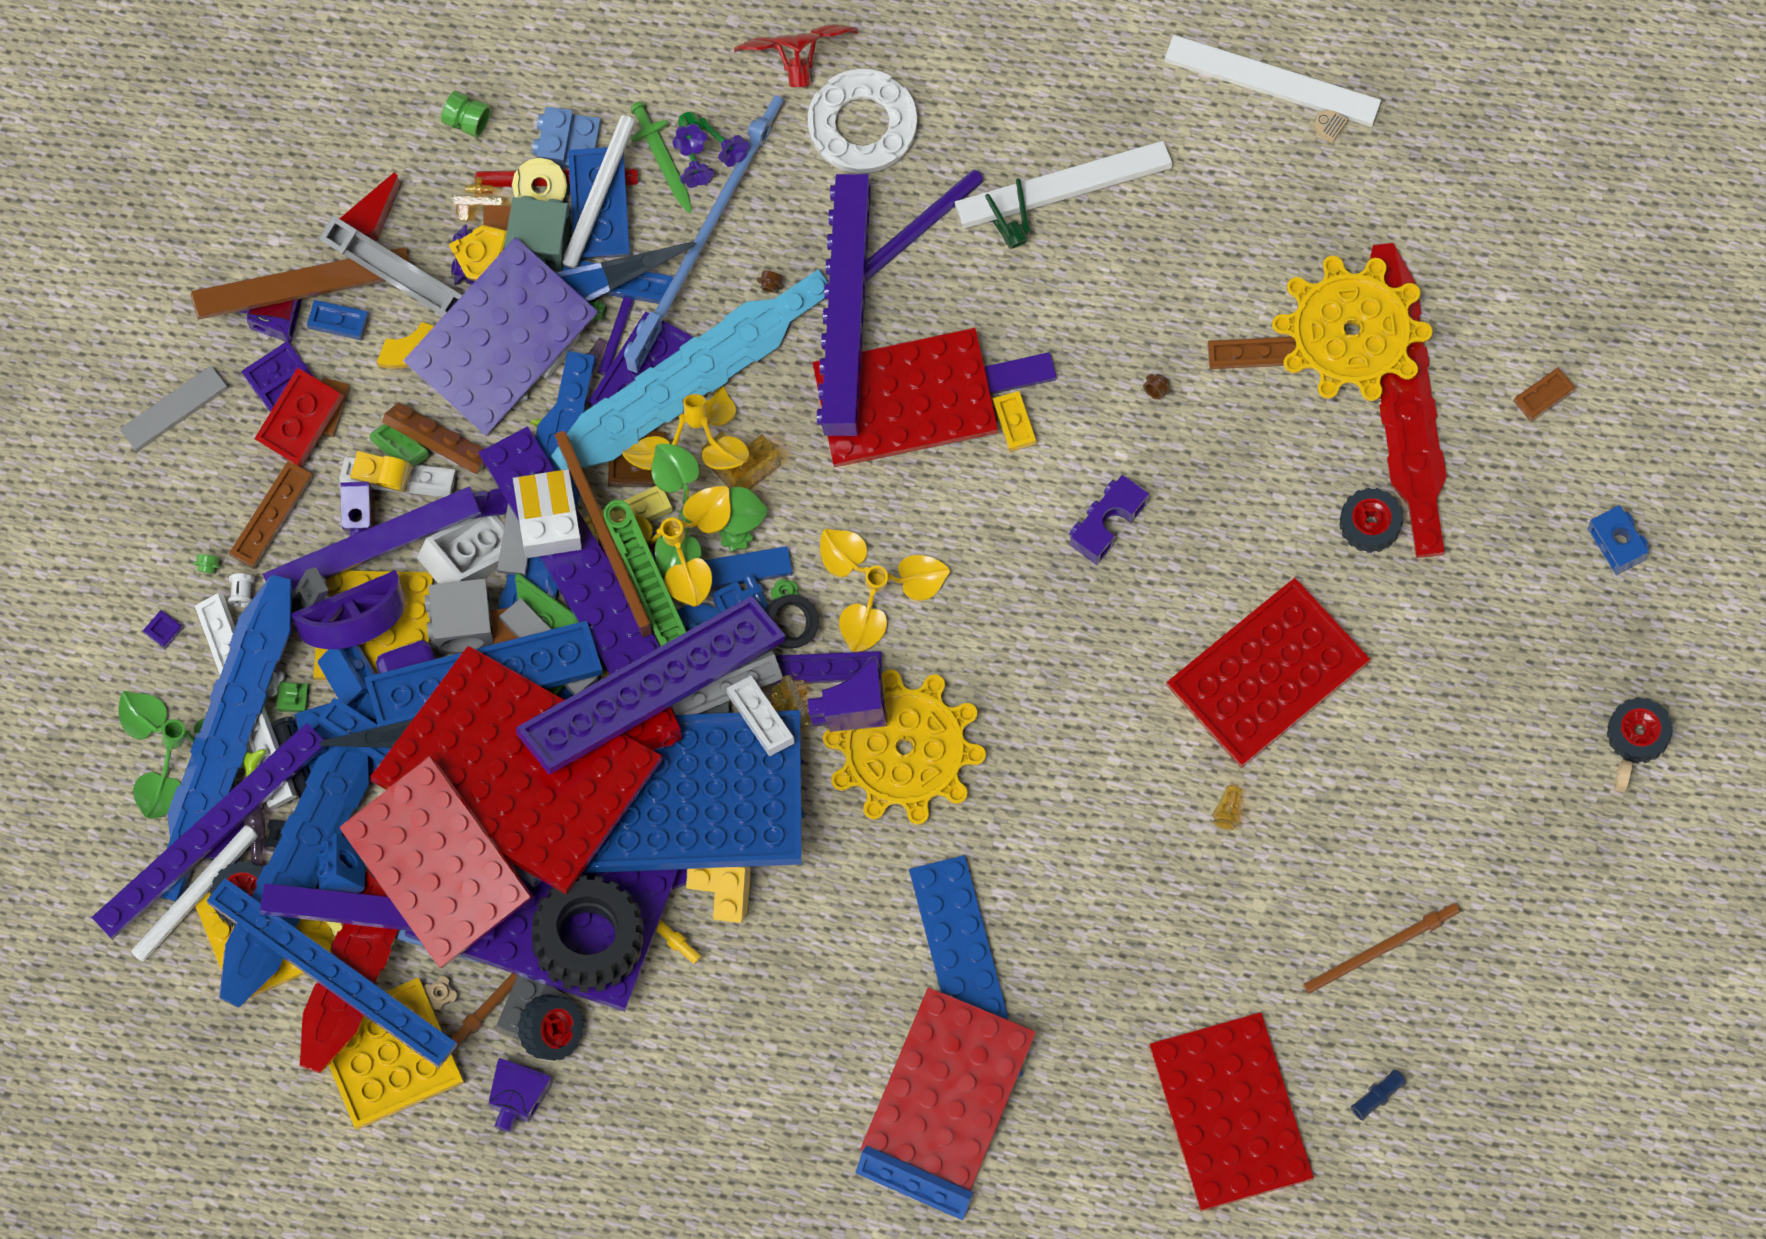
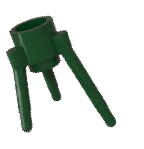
[985,178,1032,249]

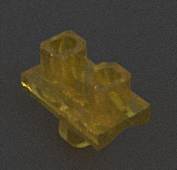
[452,177,505,221]
[771,675,812,728]

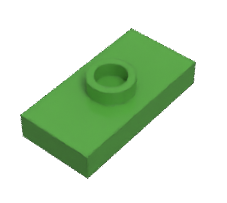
[370,424,428,468]

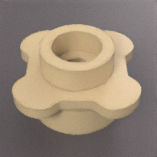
[423,976,457,1010]

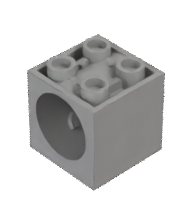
[424,579,494,656]

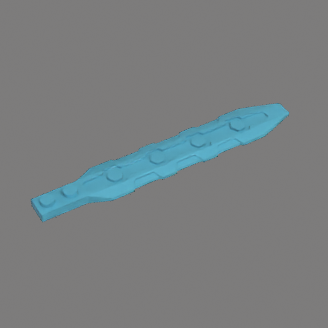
[551,269,828,470]

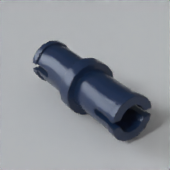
[1350,1069,1406,1121]

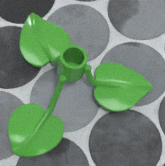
[651,444,767,579]
[119,691,205,819]

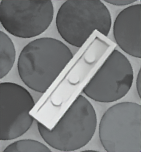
[339,457,456,497]

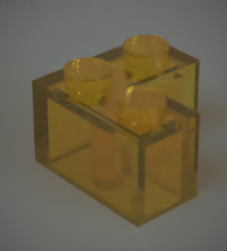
[701,431,781,490]

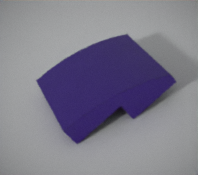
[241,341,313,412]

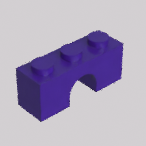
[1069,474,1149,565]

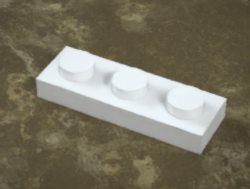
[726,676,794,756]

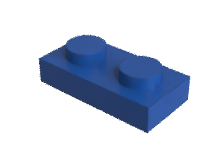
[307,300,369,340]

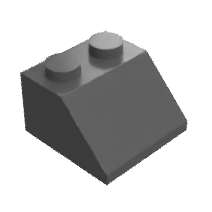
[496,975,575,1041]

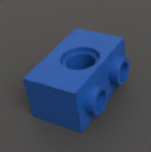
[1587,505,1649,576]
[318,833,365,894]

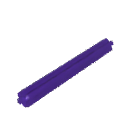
[866,169,983,282]

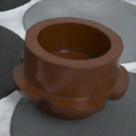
[757,270,783,293]
[1143,374,1170,399]

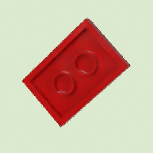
[254,367,344,467]

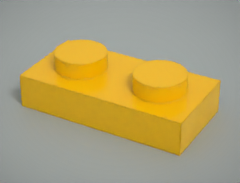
[993,391,1036,452]

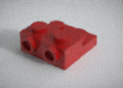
[623,707,682,751]

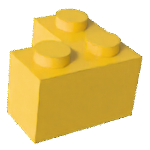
[686,867,751,923]

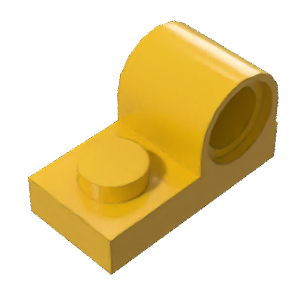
[350,451,413,493]

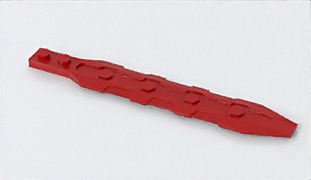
[1369,243,1447,558]
[299,870,398,1074]

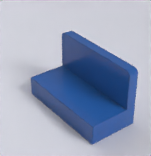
[318,645,376,706]

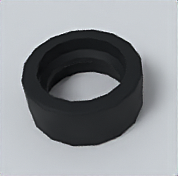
[765,594,819,649]

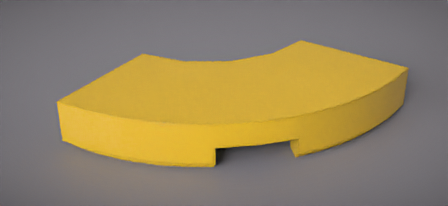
[376,322,434,369]

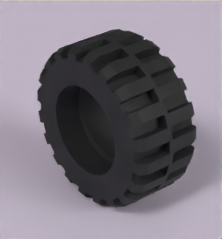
[531,875,643,993]

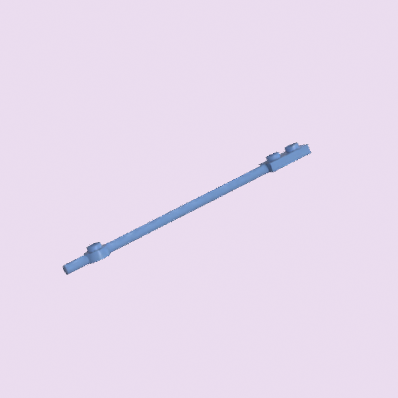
[624,95,784,373]

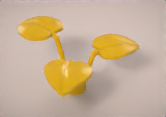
[622,386,749,470]
[615,486,731,607]
[820,529,950,652]

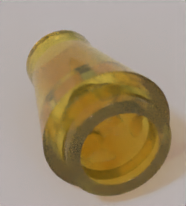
[1212,785,1242,830]

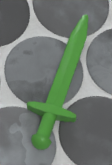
[631,101,692,213]

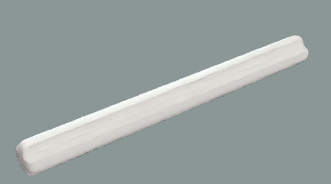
[562,115,635,269]
[131,825,258,962]

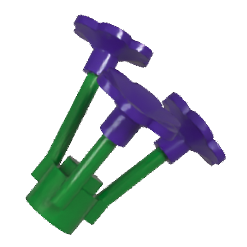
[672,111,749,188]

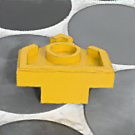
[449,225,507,281]

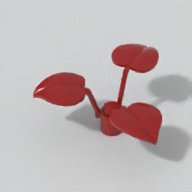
[734,24,858,87]

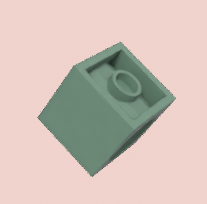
[504,196,572,272]

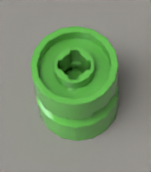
[441,91,491,138]

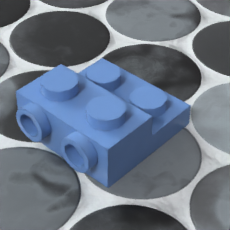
[532,107,601,168]

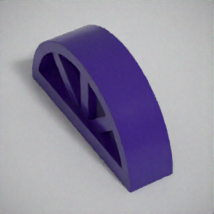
[291,570,406,649]

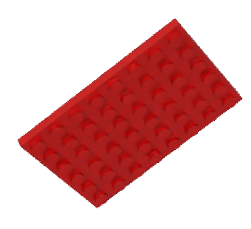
[371,646,662,895]

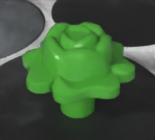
[719,529,753,552]

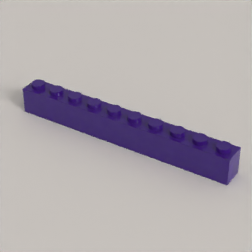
[817,174,871,436]

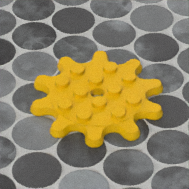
[1272,256,1432,401]
[823,669,986,825]

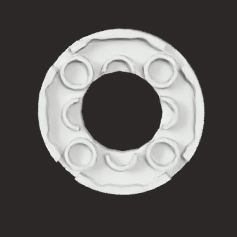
[808,69,917,173]

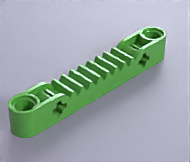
[604,500,686,647]

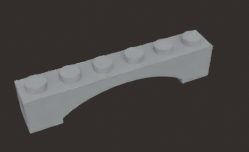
[319,215,462,316]

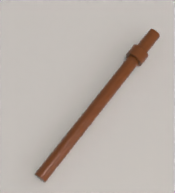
[1303,903,1460,994]
[451,973,518,1049]

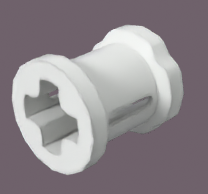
[227,573,255,608]

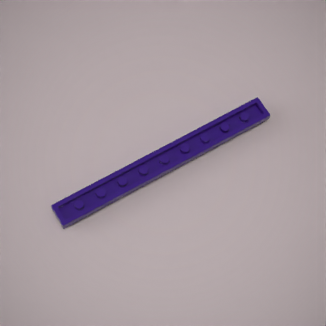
[91,723,326,940]

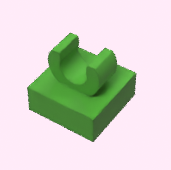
[276,682,309,713]

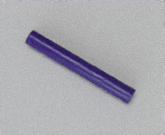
[598,297,634,375]

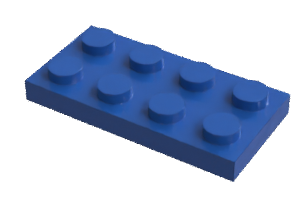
[568,147,630,260]

